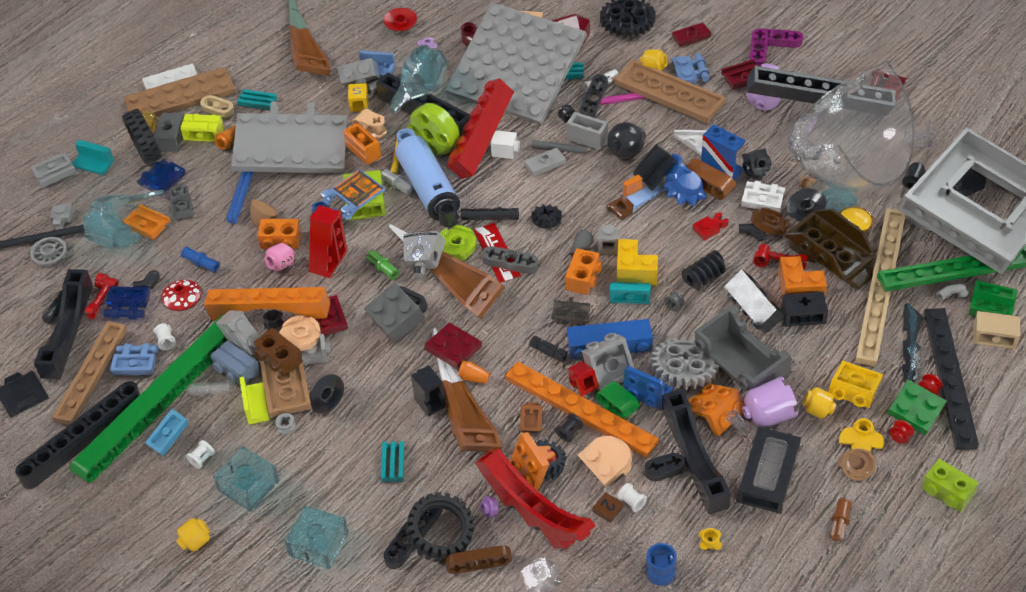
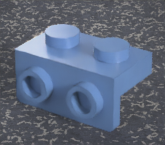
[359,50,395,80]

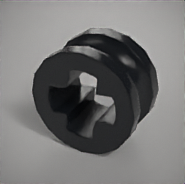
[558,104,576,123]

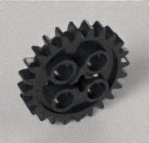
[600,0,656,38]

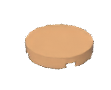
[279,315,321,351]

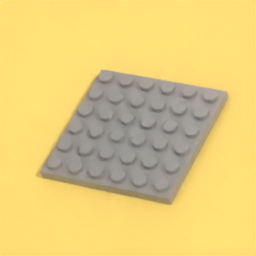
[446,2,587,125]

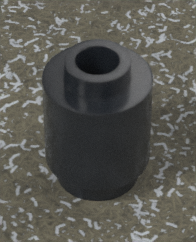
[902,162,926,189]

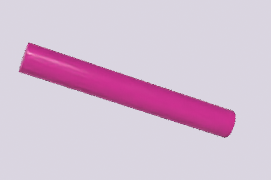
[601,93,645,105]

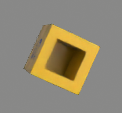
[348,83,369,112]

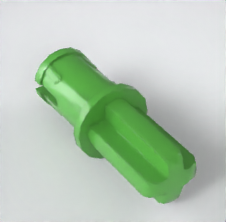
[366,250,400,280]

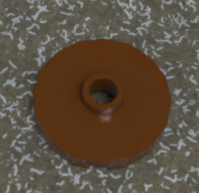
[751,208,790,235]

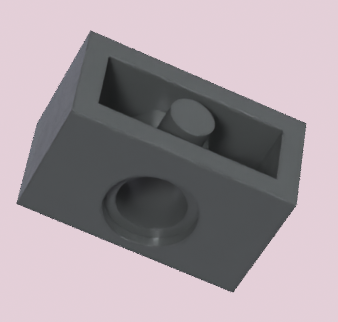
[153,112,184,152]

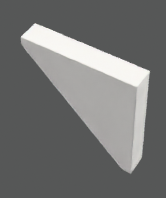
[674,130,707,155]

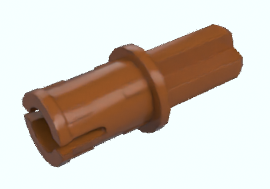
[830,498,852,542]

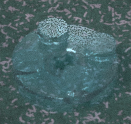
[822,185,858,214]

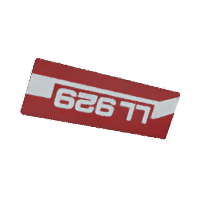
[473,223,521,283]

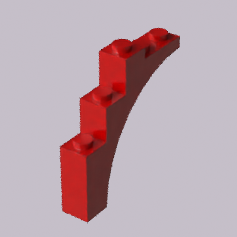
[475,448,596,549]

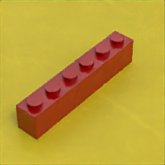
[447,78,514,179]

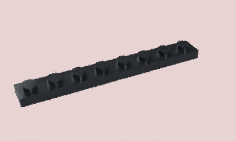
[923,308,979,450]

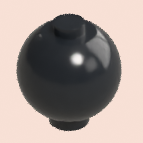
[607,122,646,159]

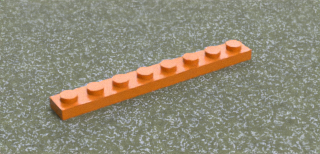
[505,361,659,458]

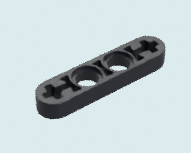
[383,495,442,569]

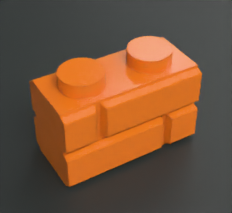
[343,123,382,165]

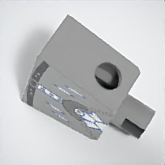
[403,231,446,278]

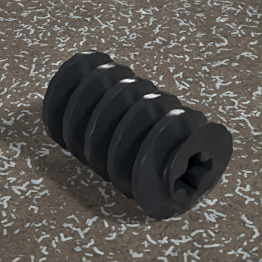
[681,250,726,289]

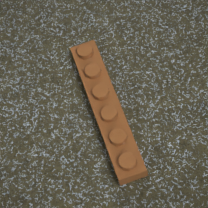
[52,321,127,425]

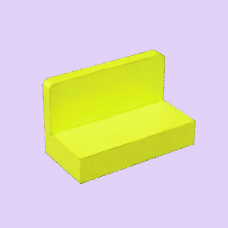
[240,376,270,424]

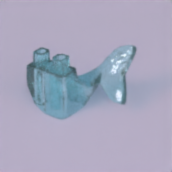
[391,44,448,114]
[83,190,164,249]

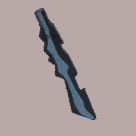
[902,303,923,383]

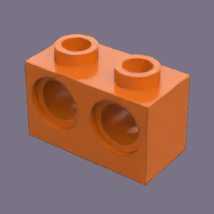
[257,219,302,249]
[565,248,602,295]

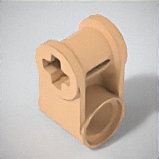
[352,109,387,139]

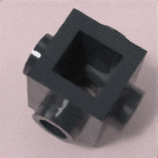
[741,148,772,178]

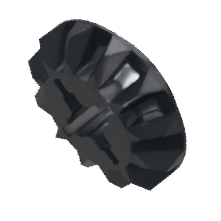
[531,204,562,229]

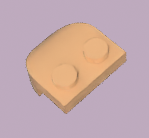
[578,436,633,488]

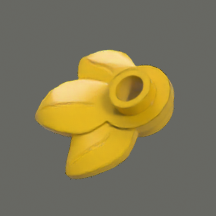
[839,418,884,451]

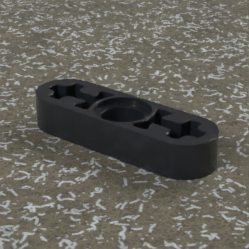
[580,74,608,118]

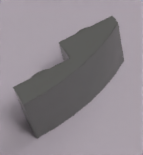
[169,185,194,220]

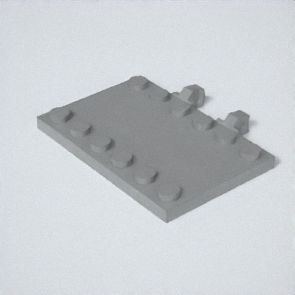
[231,102,347,174]

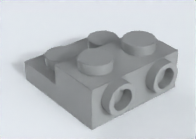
[582,333,634,391]

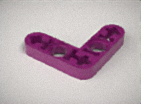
[750,28,803,67]

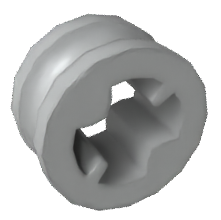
[275,413,296,434]

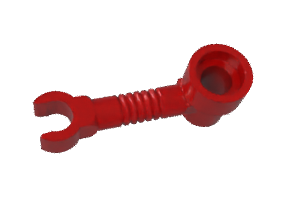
[753,244,808,269]
[84,272,119,320]

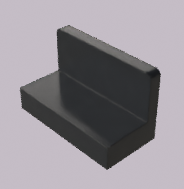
[633,144,676,191]

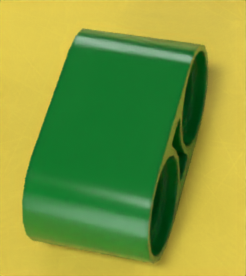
[596,381,640,420]

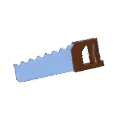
[606,185,663,220]

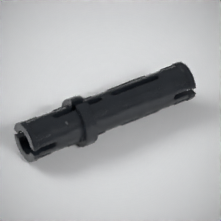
[461,206,519,222]

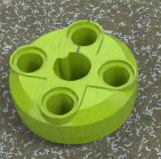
[407,103,460,157]

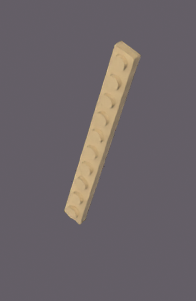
[855,208,906,367]

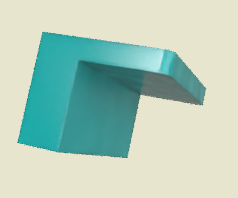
[72,140,114,175]
[610,282,651,304]

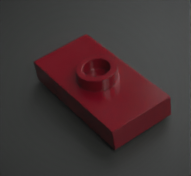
[672,22,711,47]

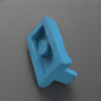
[145,409,189,456]

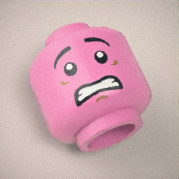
[264,243,294,272]

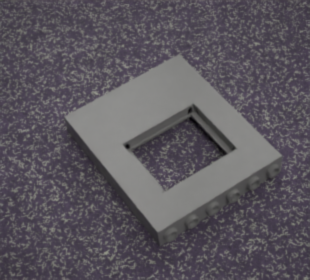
[898,127,1026,275]

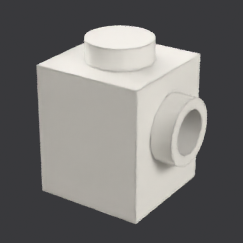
[491,131,520,159]

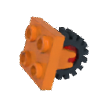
[509,432,567,491]

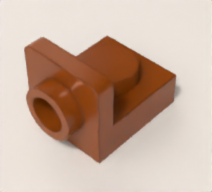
[520,402,543,432]

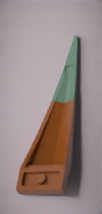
[288,0,331,76]

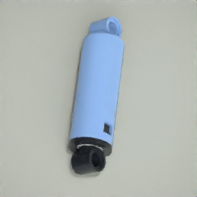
[395,128,460,227]

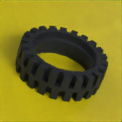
[122,108,162,165]
[406,492,475,562]

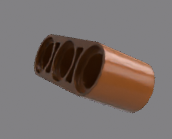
[685,158,736,200]

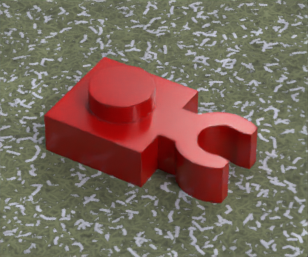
[692,212,729,241]

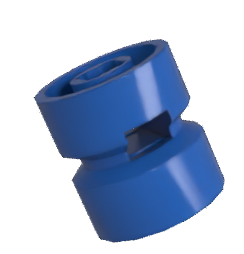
[646,543,677,586]

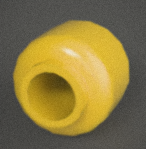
[640,49,667,71]
[802,387,836,419]
[176,518,211,552]

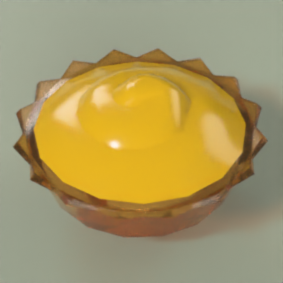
[838,206,875,233]

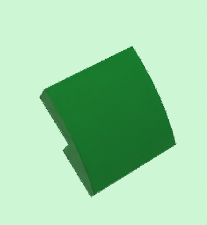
[968,280,1017,316]

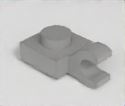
[50,204,74,230]

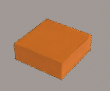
[623,175,642,197]

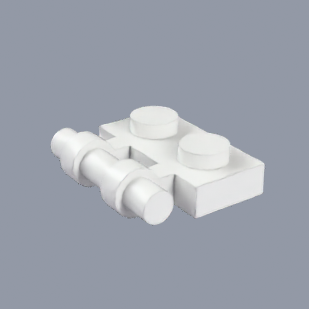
[741,181,785,212]

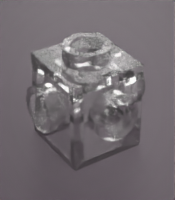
[521,557,562,592]

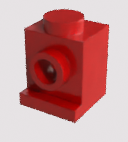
[568,361,599,397]

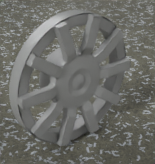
[30,237,67,267]

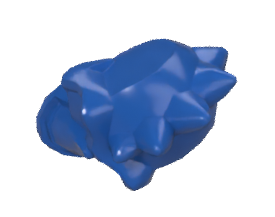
[663,154,707,206]

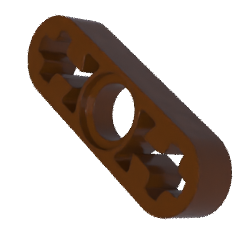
[445,545,512,574]

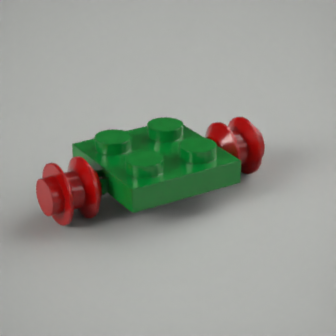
[887,374,946,444]

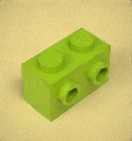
[921,458,979,512]

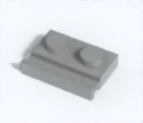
[31,152,77,188]

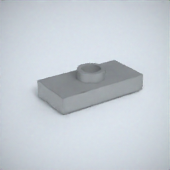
[524,148,566,177]

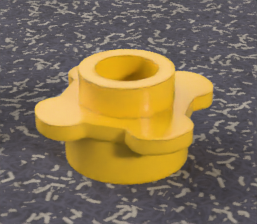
[698,528,722,550]

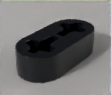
[644,453,685,481]

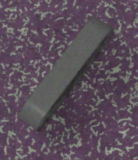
[483,246,538,274]

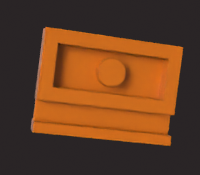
[122,204,171,240]

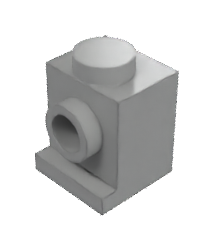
[598,225,618,255]

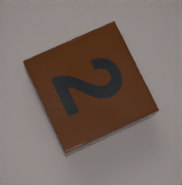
[592,492,624,523]

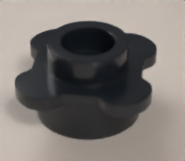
[263,310,284,329]

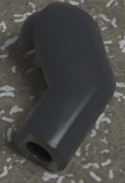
[739,223,766,240]
[133,270,160,291]

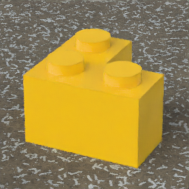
[617,239,658,286]

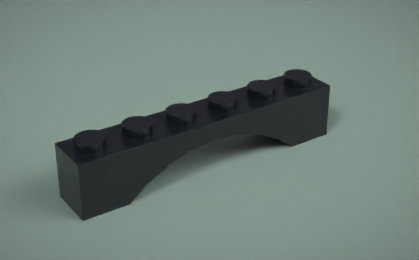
[34,269,93,380]
[662,389,731,514]

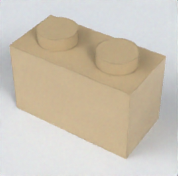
[973,311,1020,349]

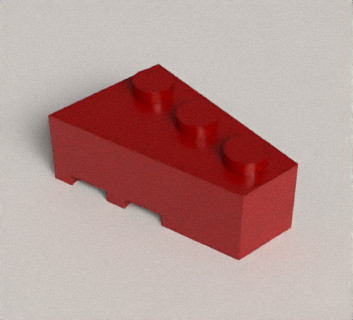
[309,205,348,278]

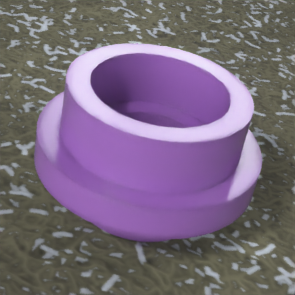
[480,496,499,519]

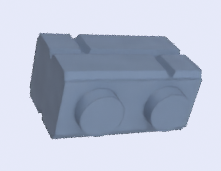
[211,341,260,385]

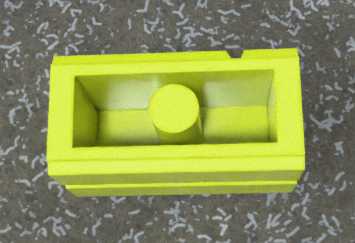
[181,114,224,142]

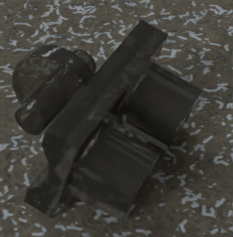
[551,297,591,326]

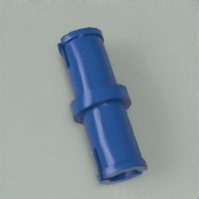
[181,246,220,273]

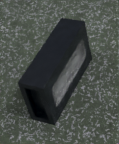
[737,427,801,514]

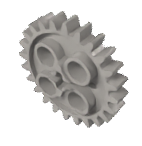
[650,337,719,390]

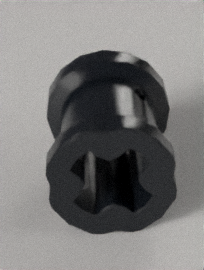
[555,413,583,442]

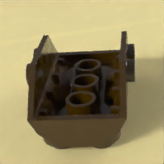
[783,209,876,289]

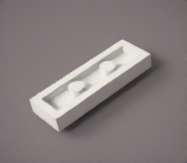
[142,64,197,90]

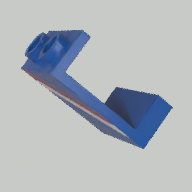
[701,124,746,181]

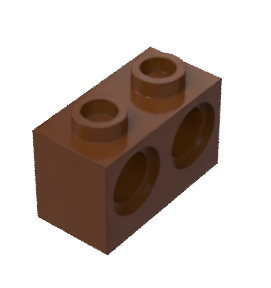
[253,328,303,377]

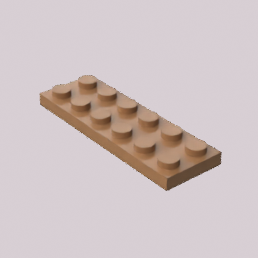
[614,59,726,124]
[124,67,236,120]

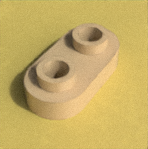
[200,95,234,118]

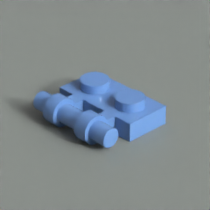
[672,53,709,84]
[110,343,159,375]

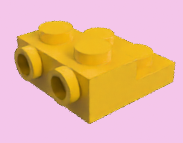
[828,361,884,408]

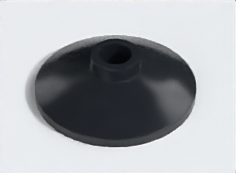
[787,188,826,221]
[310,374,344,414]

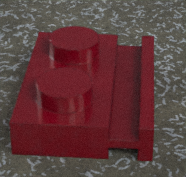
[721,59,758,90]

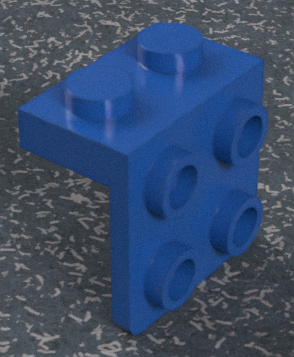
[624,366,674,410]

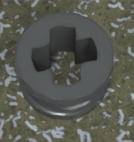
[664,291,685,311]

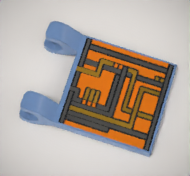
[321,169,385,220]

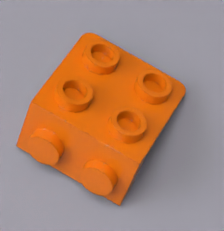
[688,384,745,436]

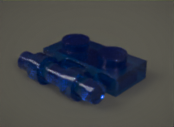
[137,159,186,196]
[103,286,151,320]

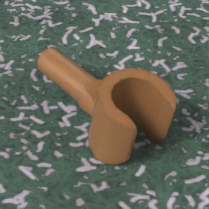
[798,176,823,189]

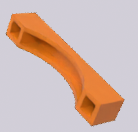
[204,287,330,320]

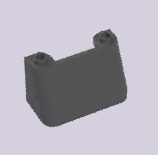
[694,304,791,391]

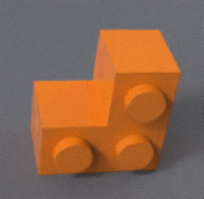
[778,256,827,297]

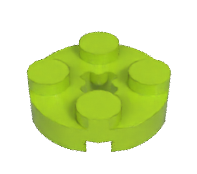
[440,225,477,261]

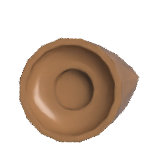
[250,200,280,227]
[837,448,877,481]

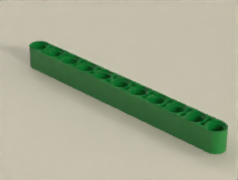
[70,314,228,483]

